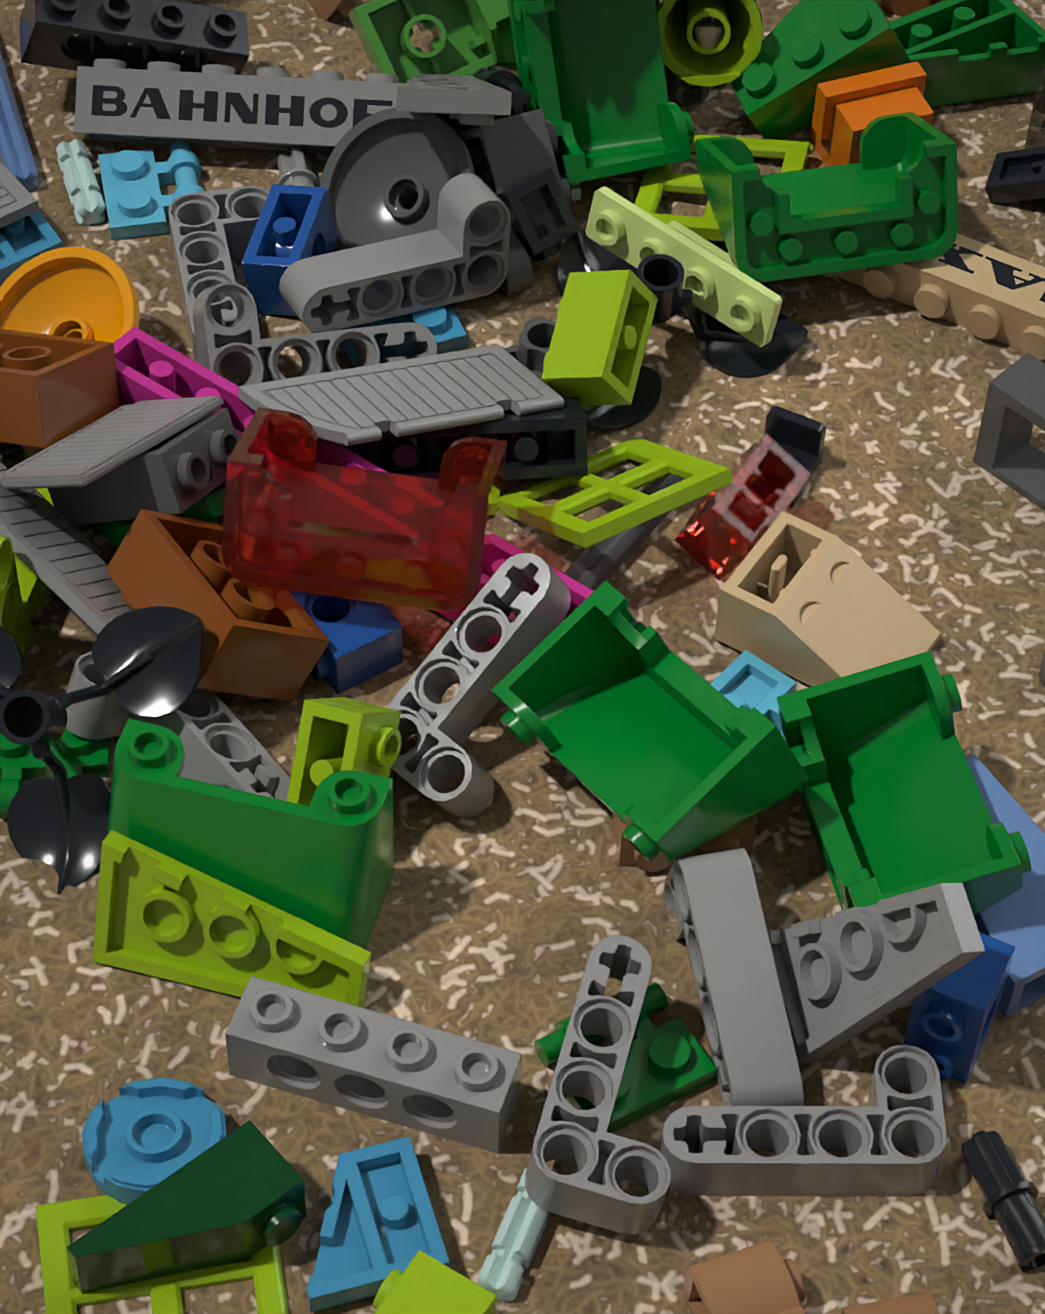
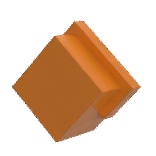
[809,61,934,167]

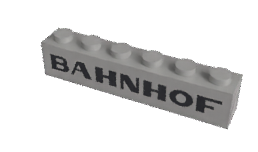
[74,59,403,153]

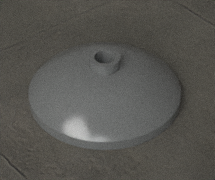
[320,108,474,251]

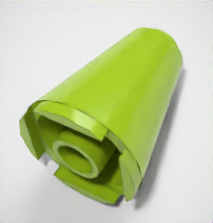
[657,0,764,87]

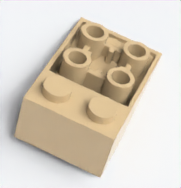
[714,511,941,686]

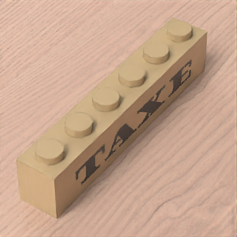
[821,233,1045,360]

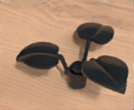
[557,227,808,431]
[0,606,205,894]

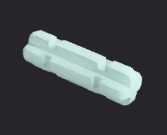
[56,139,106,226]
[478,1167,558,1302]

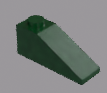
[66,1120,307,1294]

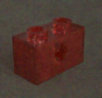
[674,434,811,581]

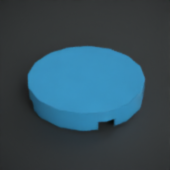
[82,1077,227,1204]

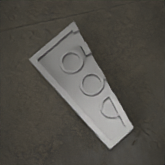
[396,74,512,125]
[767,883,985,1064]

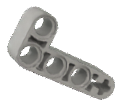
[279,173,511,333]
[169,186,269,382]
[192,282,437,386]
[386,553,571,818]
[66,652,290,801]
[664,848,804,1106]
[525,935,671,1234]
[660,1044,947,1196]

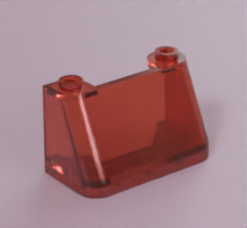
[222,407,507,612]

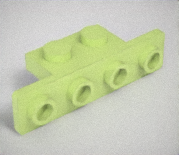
[585,186,782,347]

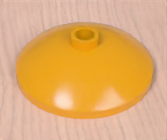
[0,247,140,343]

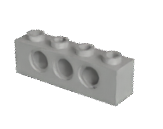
[225,976,522,1154]

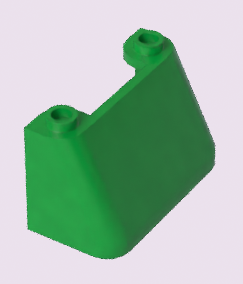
[507,0,694,184]
[696,112,958,282]
[491,580,809,863]
[776,651,1031,916]
[107,718,394,950]

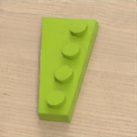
[92,830,371,1008]

